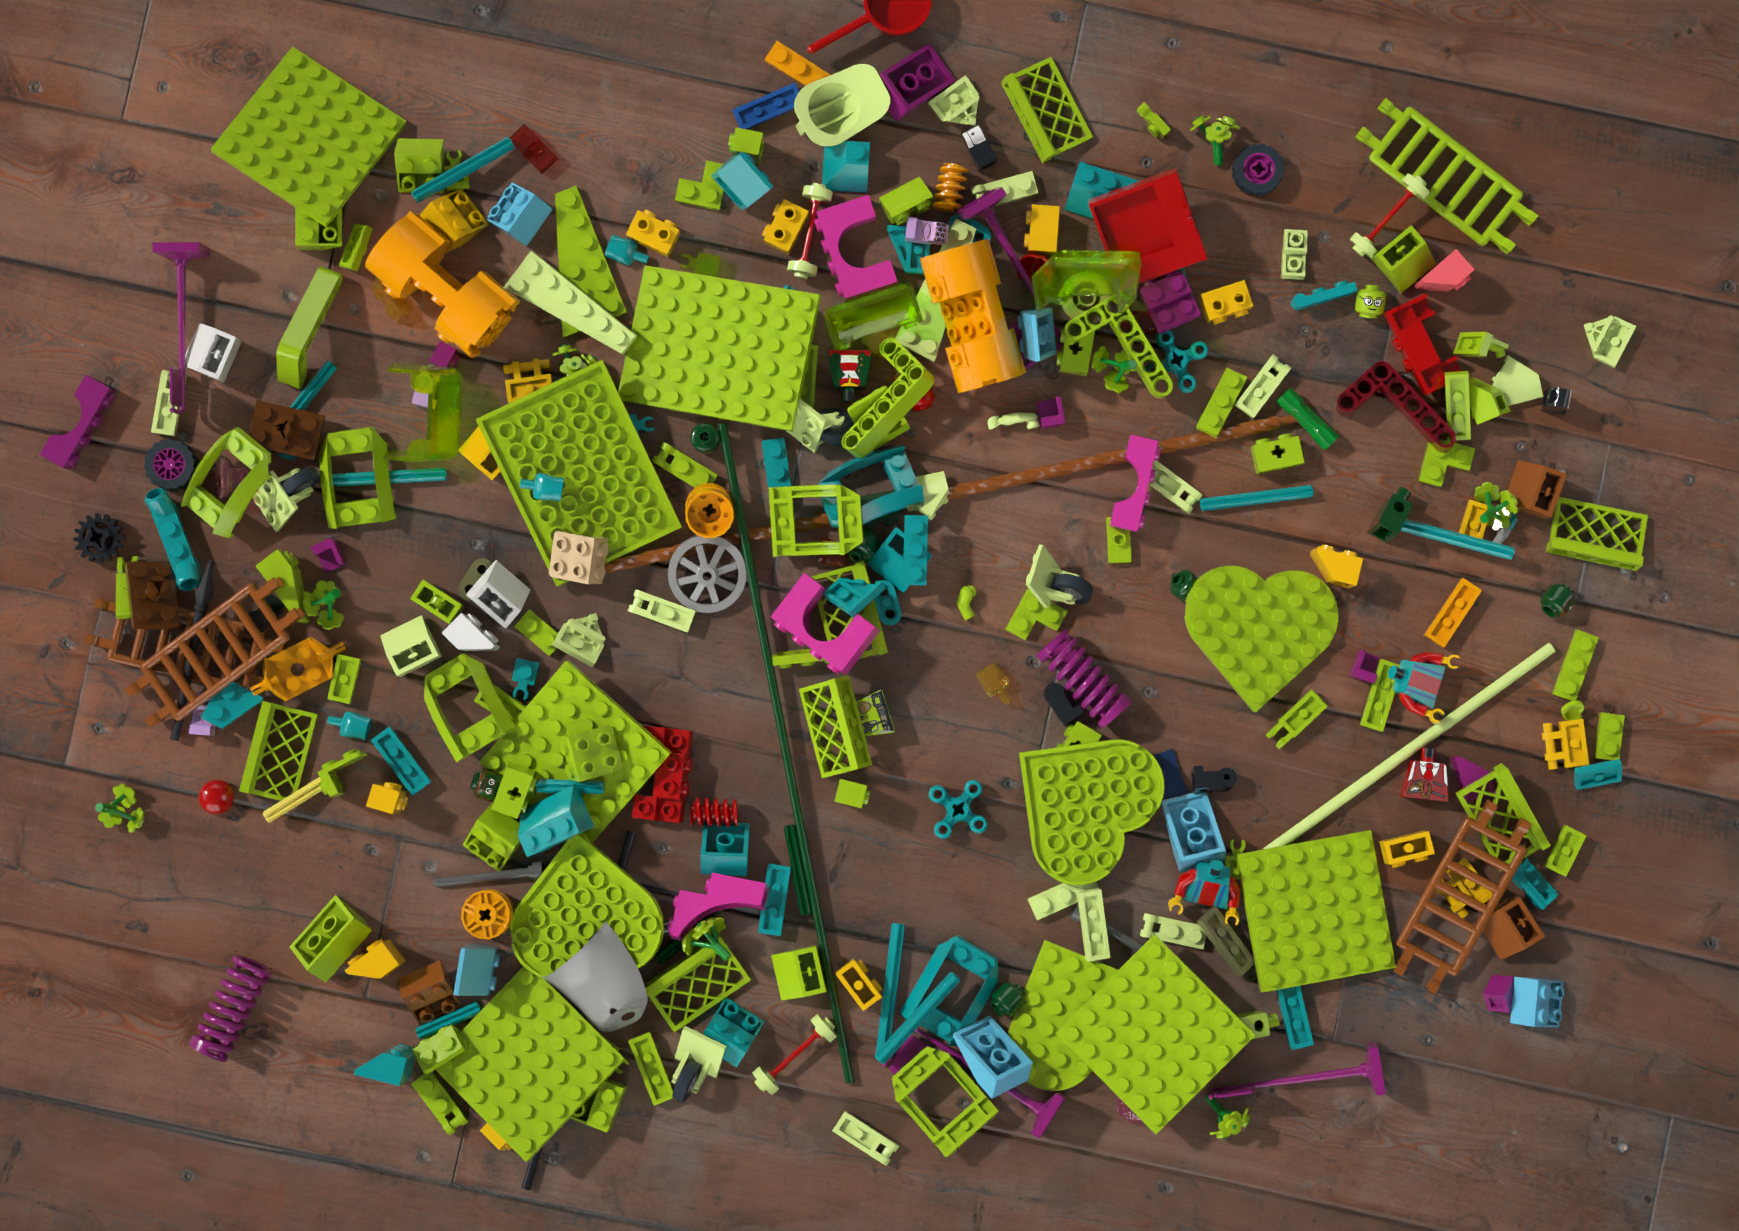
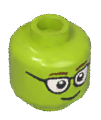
[1355,284,1386,319]

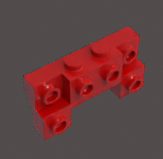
[1384,293,1461,396]
[632,725,693,823]

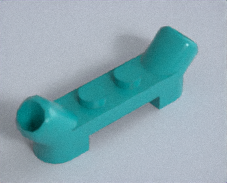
[144,488,202,591]

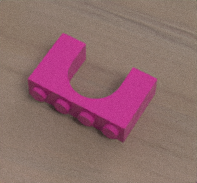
[814,195,897,302]
[771,573,880,675]

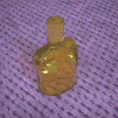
[860,315,900,357]
[975,661,1012,705]

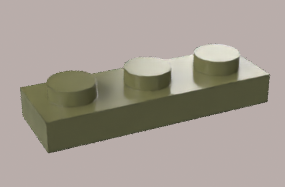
[1197,907,1255,977]

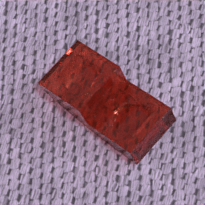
[510,124,558,174]

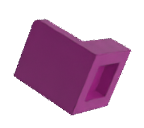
[1037,396,1065,430]
[311,538,346,573]
[1349,650,1380,684]
[1483,975,1514,1013]

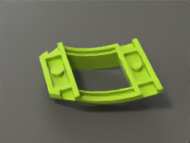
[319,426,397,529]
[181,427,272,538]
[769,485,863,557]
[424,653,516,763]
[892,1047,999,1158]

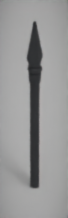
[170,561,213,741]

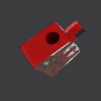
[1400,748,1448,802]

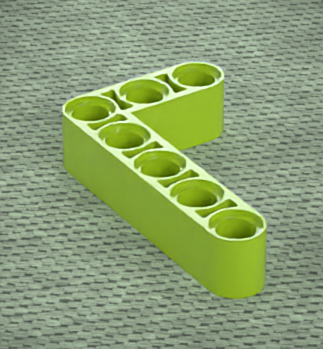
[276,266,343,389]
[1063,296,1173,399]
[842,337,934,459]

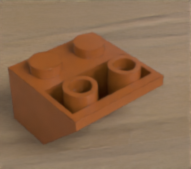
[1507,460,1567,519]
[1475,896,1545,960]
[397,960,462,1026]

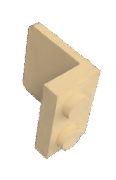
[549,531,609,584]

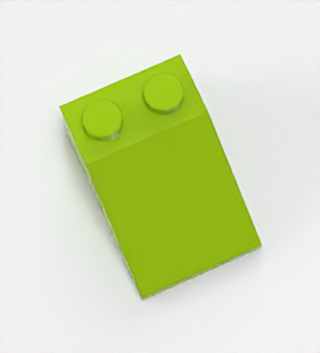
[256,549,310,623]

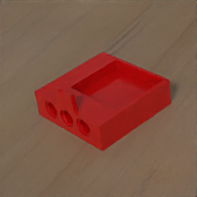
[1088,168,1207,290]

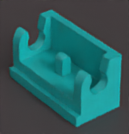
[1512,857,1559,910]

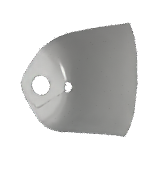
[540,922,648,1032]

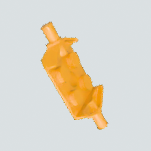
[250,636,346,701]

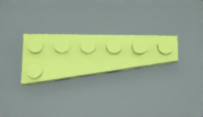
[895,219,976,362]
[504,251,637,354]

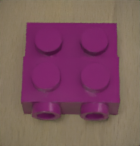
[1140,270,1201,335]

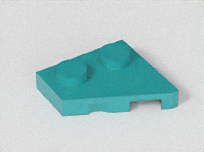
[887,225,930,275]
[823,578,886,618]
[201,682,264,729]

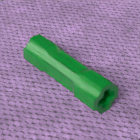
[1276,387,1339,451]

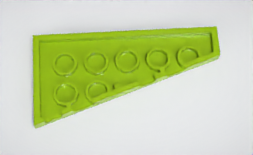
[555,186,627,339]

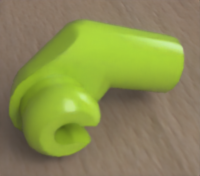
[956,585,976,620]

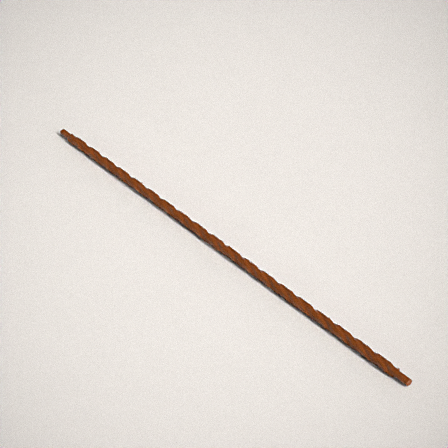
[604,415,1298,574]

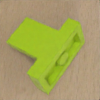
[1453,332,1509,358]

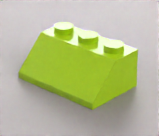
[290,895,372,982]

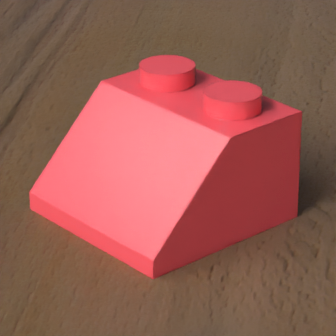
[1413,249,1475,292]

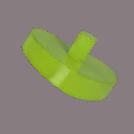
[1561,700,1584,721]

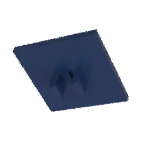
[1153,749,1187,800]

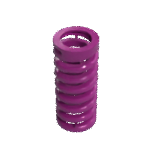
[1036,628,1132,729]
[189,954,272,1062]

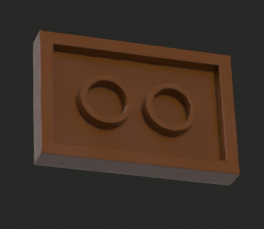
[248,400,326,461]
[125,561,180,629]

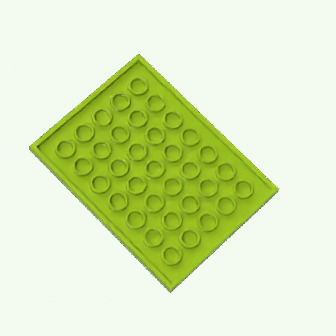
[618,265,821,432]
[475,360,682,586]

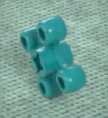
[1144,330,1208,394]
[928,780,988,839]

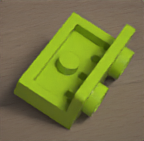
[412,1025,466,1075]

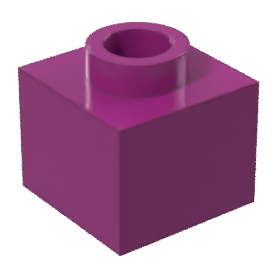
[429,341,460,372]

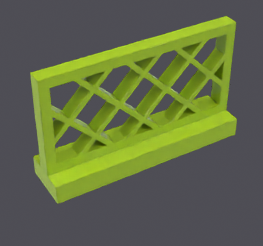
[1001,57,1093,164]
[1546,497,1648,571]
[811,561,888,659]
[799,675,872,778]
[239,701,318,801]
[1455,763,1551,872]
[644,933,751,1033]

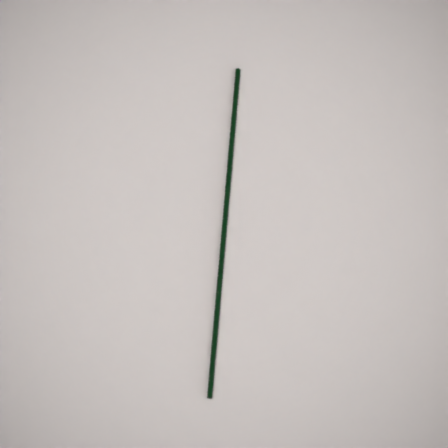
[718,423,855,1084]

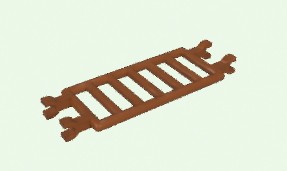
[124,577,306,727]
[84,598,287,690]
[1393,799,1531,994]

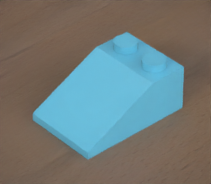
[1018,308,1057,362]
[1161,793,1226,873]
[453,944,501,996]
[953,1015,1033,1099]

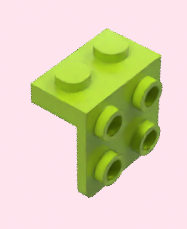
[847,386,910,452]
[559,725,622,782]
[317,749,368,797]

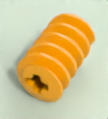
[932,163,969,214]

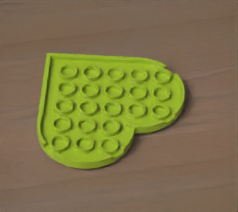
[1184,566,1338,712]
[1019,739,1164,885]
[510,834,664,978]
[1008,940,1118,1091]

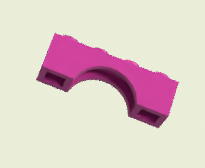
[1109,435,1161,532]

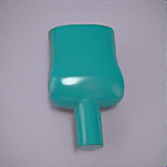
[605,234,649,266]
[520,473,564,502]
[327,711,372,741]

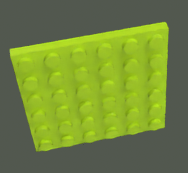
[211,46,407,228]
[479,660,672,844]
[1235,830,1396,993]
[1056,934,1256,1134]
[435,966,626,1162]

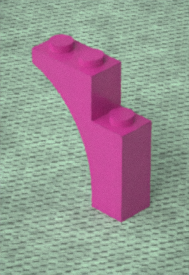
[667,873,769,941]

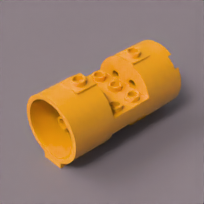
[365,211,521,358]
[920,239,1026,393]

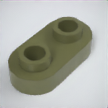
[458,558,493,601]

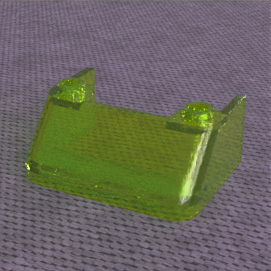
[1032,250,1141,313]
[820,282,923,350]
[384,363,463,462]

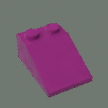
[879,43,956,122]

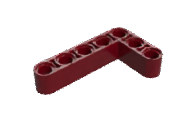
[1336,361,1456,453]

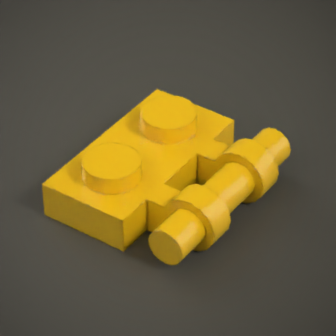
[503,358,552,403]
[1542,719,1589,770]
[1437,858,1493,918]

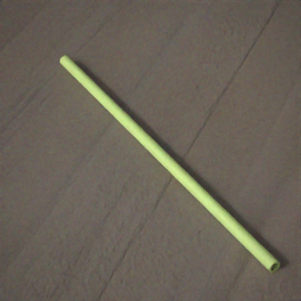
[1263,643,1556,849]

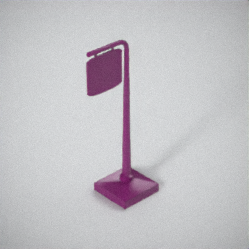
[957,187,1062,370]
[152,242,209,415]
[882,1028,1066,1139]
[1209,1042,1386,1100]

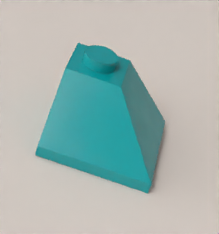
[822,141,870,193]

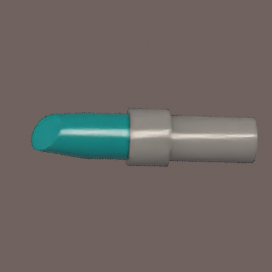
[1492,513,1518,544]

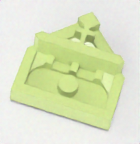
[928,75,980,126]
[1584,315,1636,368]
[1492,355,1543,406]
[907,471,949,520]
[552,613,606,667]

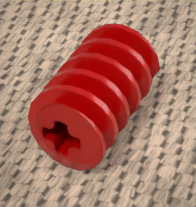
[690,797,738,828]

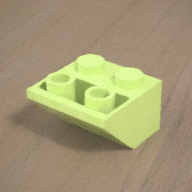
[380,615,442,677]

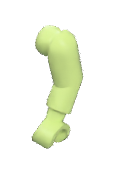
[987,412,1040,430]

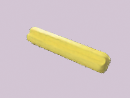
[263,777,322,823]

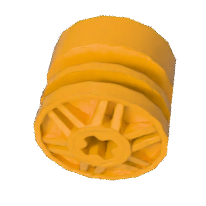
[685,483,734,538]
[461,889,515,939]

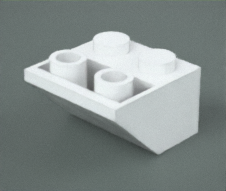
[185,323,242,383]
[466,560,530,628]
[442,613,500,651]

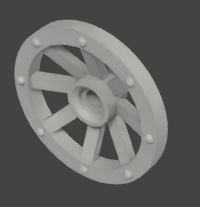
[668,535,747,613]

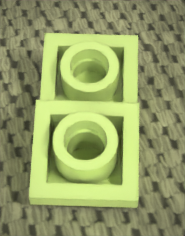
[1281,229,1308,280]

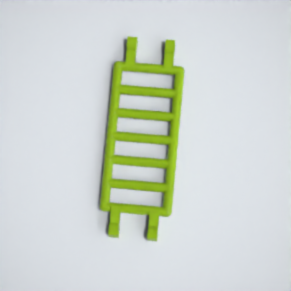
[1355,98,1538,255]

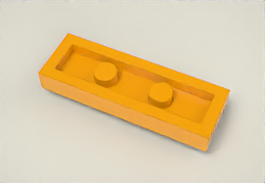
[765,41,830,86]
[1423,578,1482,648]

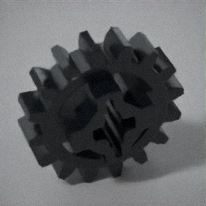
[73,513,126,564]

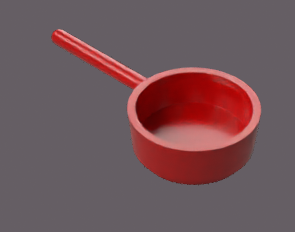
[807,0,932,54]

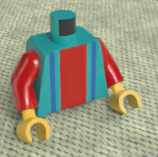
[1388,652,1460,724]
[1168,860,1240,926]

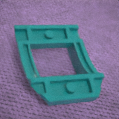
[817,444,924,528]
[900,935,999,1047]

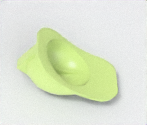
[794,64,890,147]

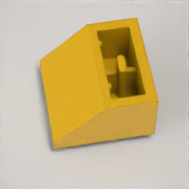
[420,189,489,253]
[458,426,501,481]
[1310,545,1363,588]
[345,939,406,979]

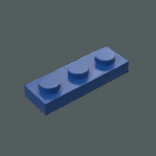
[732,83,799,130]

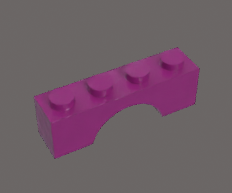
[39,374,115,470]

